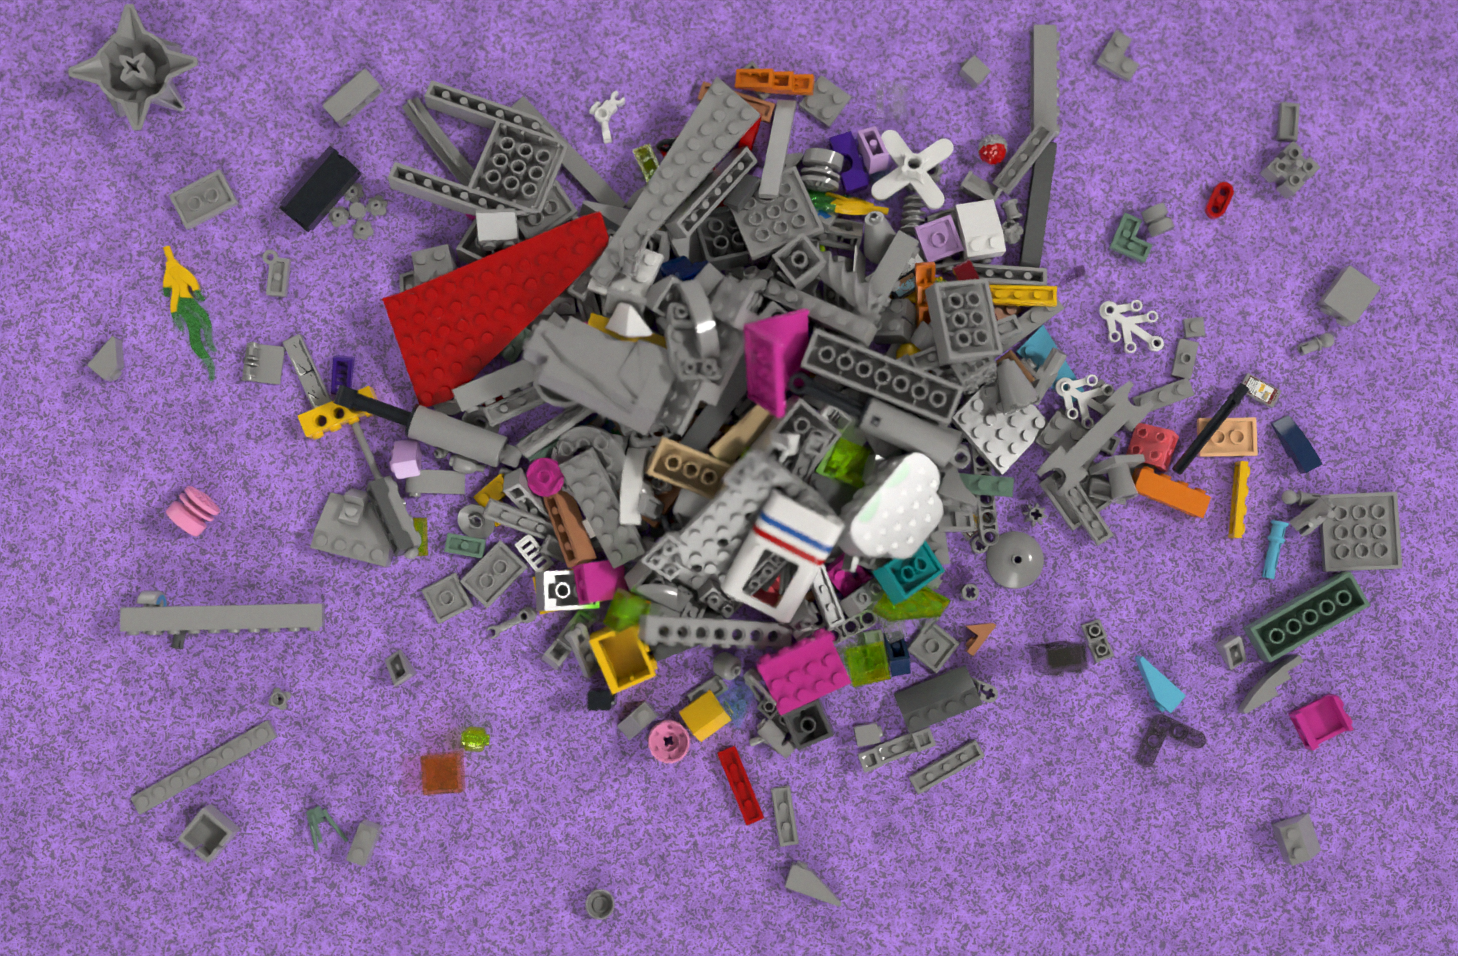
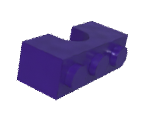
[828,131,870,196]

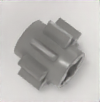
[1002,220,1024,244]
[1022,503,1047,527]

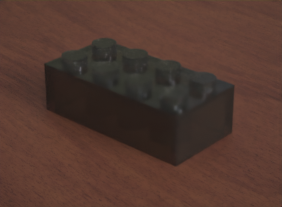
[1029,640,1089,677]

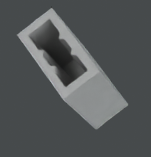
[1317,265,1381,327]

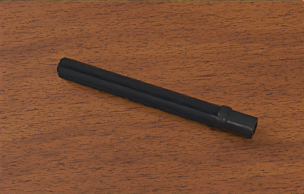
[1172,383,1249,475]

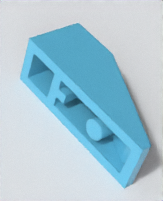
[1135,655,1186,713]

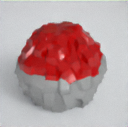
[977,134,1007,165]

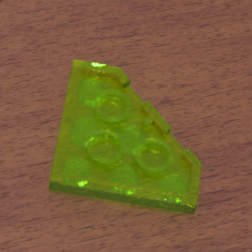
[872,586,951,621]

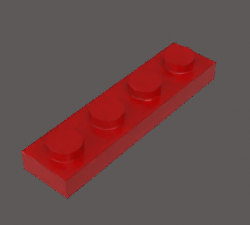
[717,745,764,826]

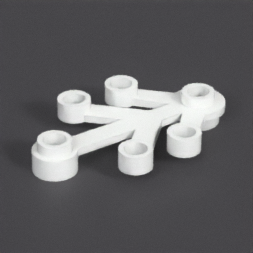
[1099,300,1164,354]
[1055,374,1114,429]

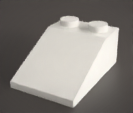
[955,199,1006,261]

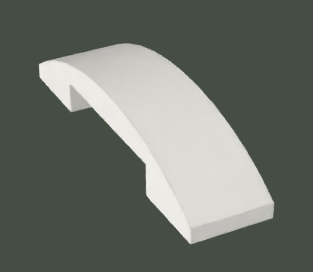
[620,448,648,525]

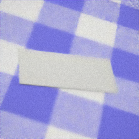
[853,245,866,283]

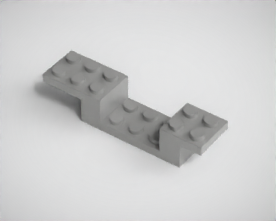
[655,276,761,435]

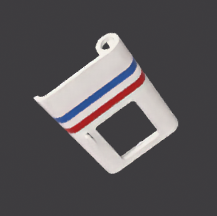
[721,489,845,624]

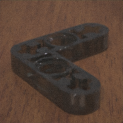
[1135,714,1206,767]

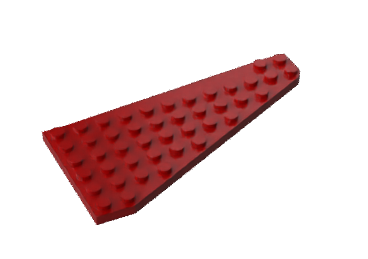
[382,211,609,407]

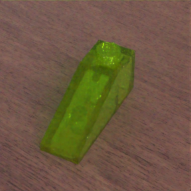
[632,143,659,185]

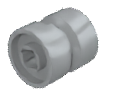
[1141,202,1175,237]

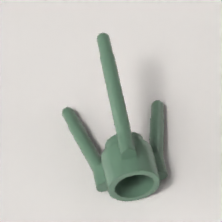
[306,806,348,851]

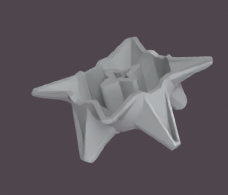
[68,4,198,131]

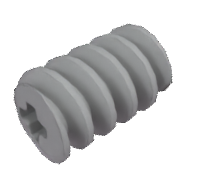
[899,194,927,236]

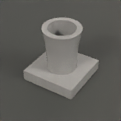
[1089,454,1145,502]

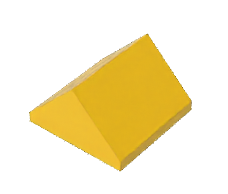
[679,689,732,742]

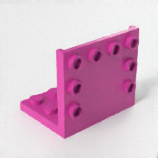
[743,309,810,418]
[756,628,851,716]

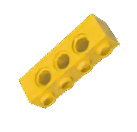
[298,386,378,440]

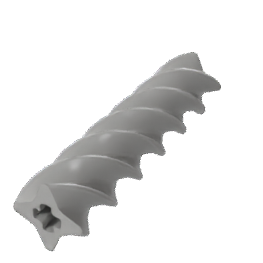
[811,241,884,318]

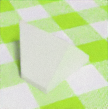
[606,302,652,337]

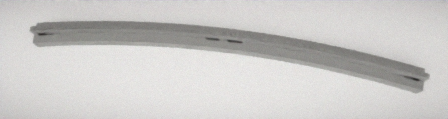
[402,97,601,309]

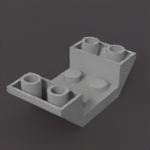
[665,304,718,380]

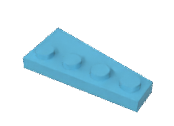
[1015,325,1085,403]

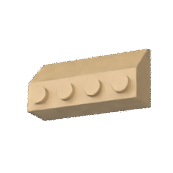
[708,404,775,466]
[644,437,735,500]

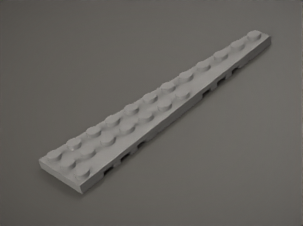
[590,77,761,288]

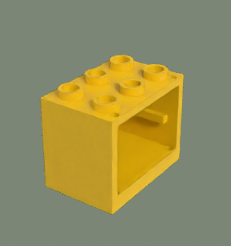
[589,616,658,694]

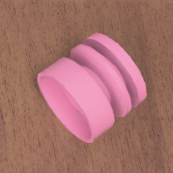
[165,486,220,537]
[648,720,690,763]

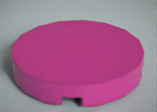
[526,458,564,496]

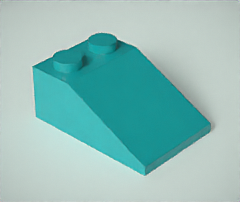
[873,540,945,605]

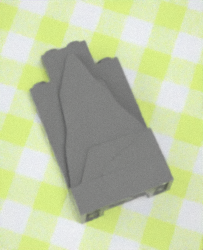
[522,316,675,435]

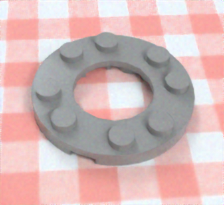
[551,425,626,500]

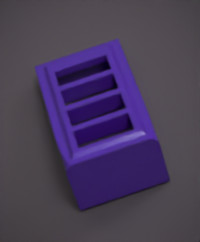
[331,355,355,395]

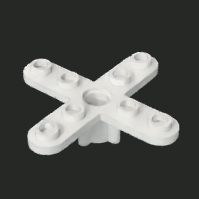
[871,130,953,210]

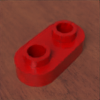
[1205,182,1234,219]

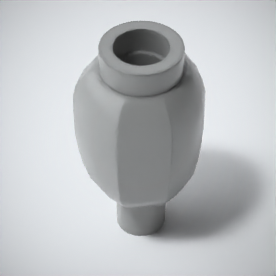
[449,454,485,474]

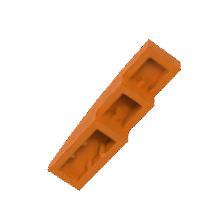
[735,69,815,95]
[915,261,936,328]

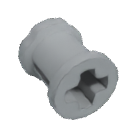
[1001,199,1023,221]

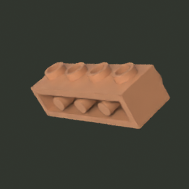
[543,489,596,568]

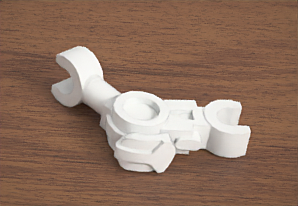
[589,91,625,144]

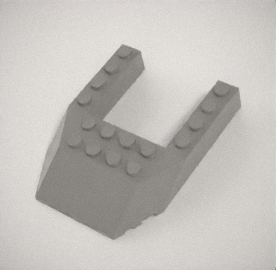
[388,80,568,216]

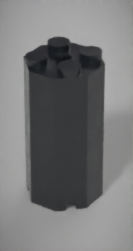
[279,146,362,232]

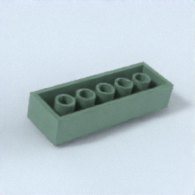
[1243,571,1370,663]

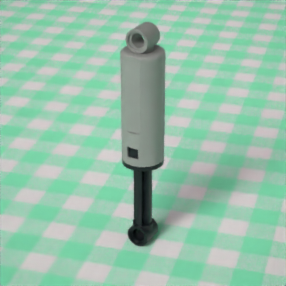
[788,370,971,468]
[334,385,522,468]

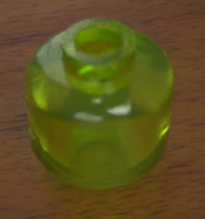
[461,726,490,752]

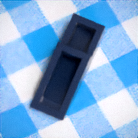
[1271,415,1323,474]

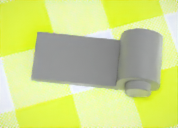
[405,469,465,497]

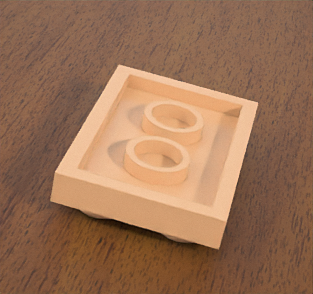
[1197,417,1258,457]

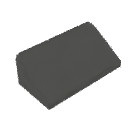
[723,174,761,213]

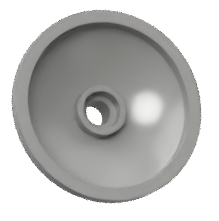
[986,531,1044,589]

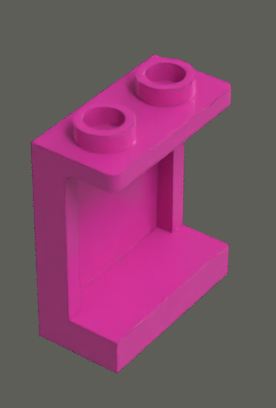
[573,560,628,605]
[1288,694,1354,751]

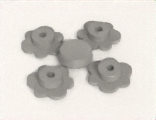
[328,183,388,241]

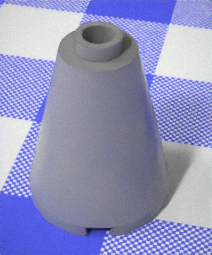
[864,211,896,264]
[996,358,1041,415]

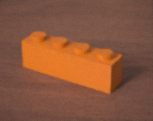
[1132,466,1211,518]

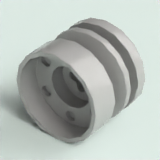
[801,148,844,192]

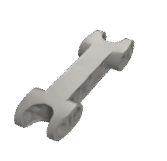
[1036,381,1154,497]

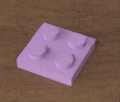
[914,214,964,262]

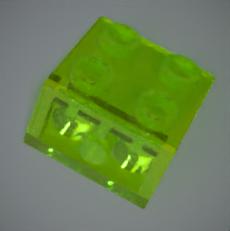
[823,437,870,489]

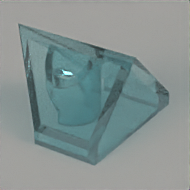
[719,682,755,729]

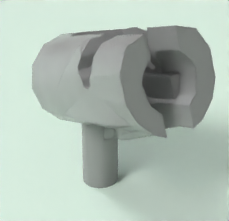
[1290,497,1335,537]
[749,718,796,759]

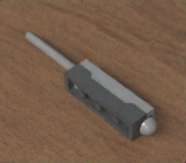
[352,422,421,559]

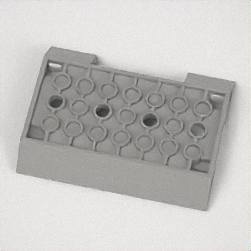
[641,451,836,619]

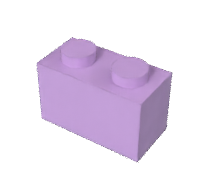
[857,126,889,174]
[390,439,422,479]

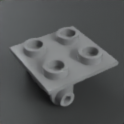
[242,342,285,385]

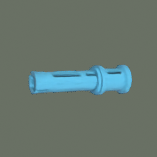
[1262,520,1289,579]

